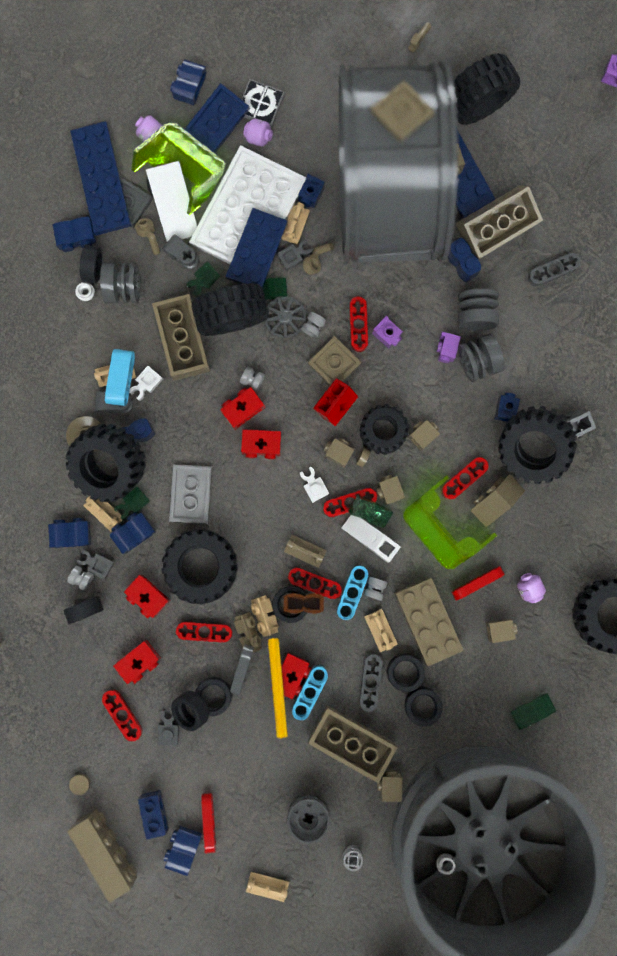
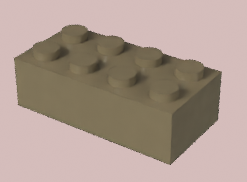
[455,186,543,259]
[152,294,210,381]
[394,578,463,667]
[308,705,398,783]
[67,808,137,903]

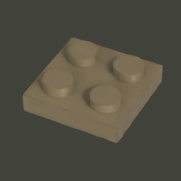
[371,81,434,143]
[308,336,362,386]

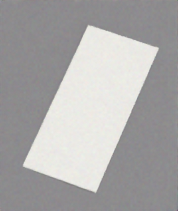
[146,161,197,242]

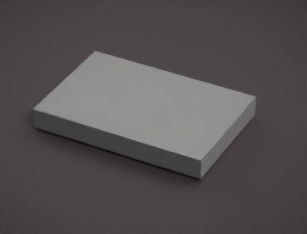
[169,464,212,524]

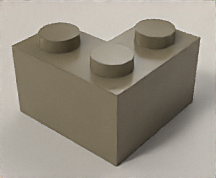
[470,474,525,527]

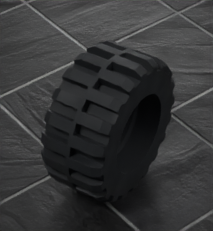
[453,53,521,125]
[191,283,269,336]
[498,406,577,484]
[65,424,146,502]
[161,529,238,604]
[573,579,617,654]

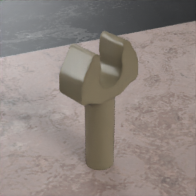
[408,22,432,53]

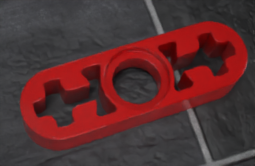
[349,297,368,352]
[441,457,488,500]
[323,488,377,517]
[451,566,505,601]
[288,568,342,599]
[176,622,233,642]
[102,689,143,742]
[202,793,216,853]

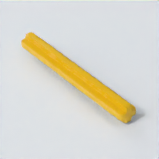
[268,638,287,738]

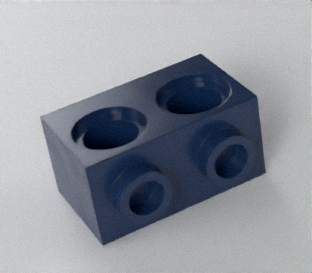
[138,790,169,840]

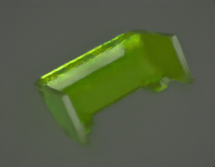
[132,122,225,216]
[403,475,497,569]

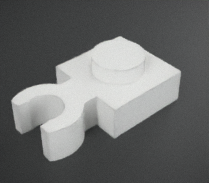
[129,366,163,401]
[300,467,329,503]

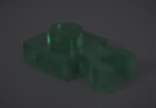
[186,261,221,296]
[114,486,150,520]

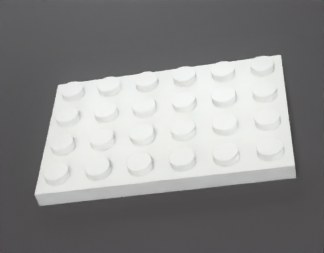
[189,145,306,264]

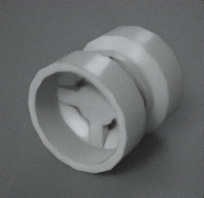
[301,312,326,338]
[240,366,265,391]
[67,565,94,591]
[364,577,388,601]
[342,845,363,871]

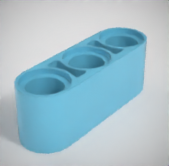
[105,349,135,406]
[337,566,368,620]
[292,665,328,720]

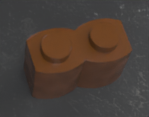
[284,593,324,614]

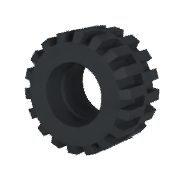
[359,404,409,455]

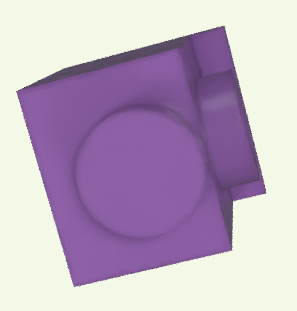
[601,54,617,87]
[372,316,403,349]
[436,332,461,363]

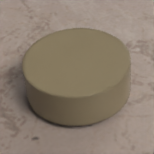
[356,447,370,467]
[69,774,90,795]

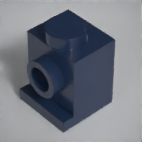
[298,174,325,208]
[494,393,520,422]

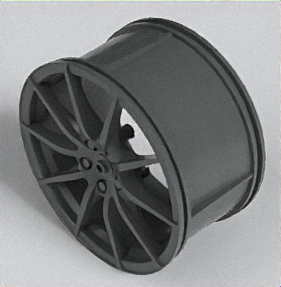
[339,61,457,264]
[392,746,606,956]

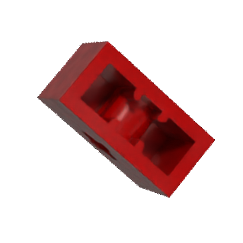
[313,378,359,427]
[220,387,265,430]
[241,429,281,459]
[124,575,171,619]
[113,640,161,685]
[271,652,311,699]

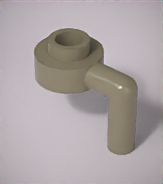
[135,218,160,255]
[303,243,334,275]

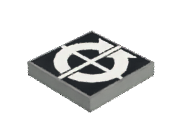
[242,79,284,127]

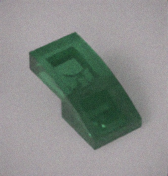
[263,278,288,300]
[349,495,393,528]
[511,693,556,730]

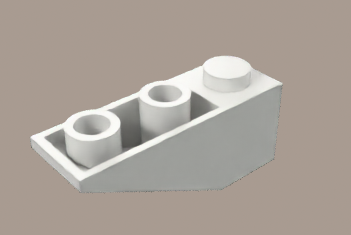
[342,513,401,563]

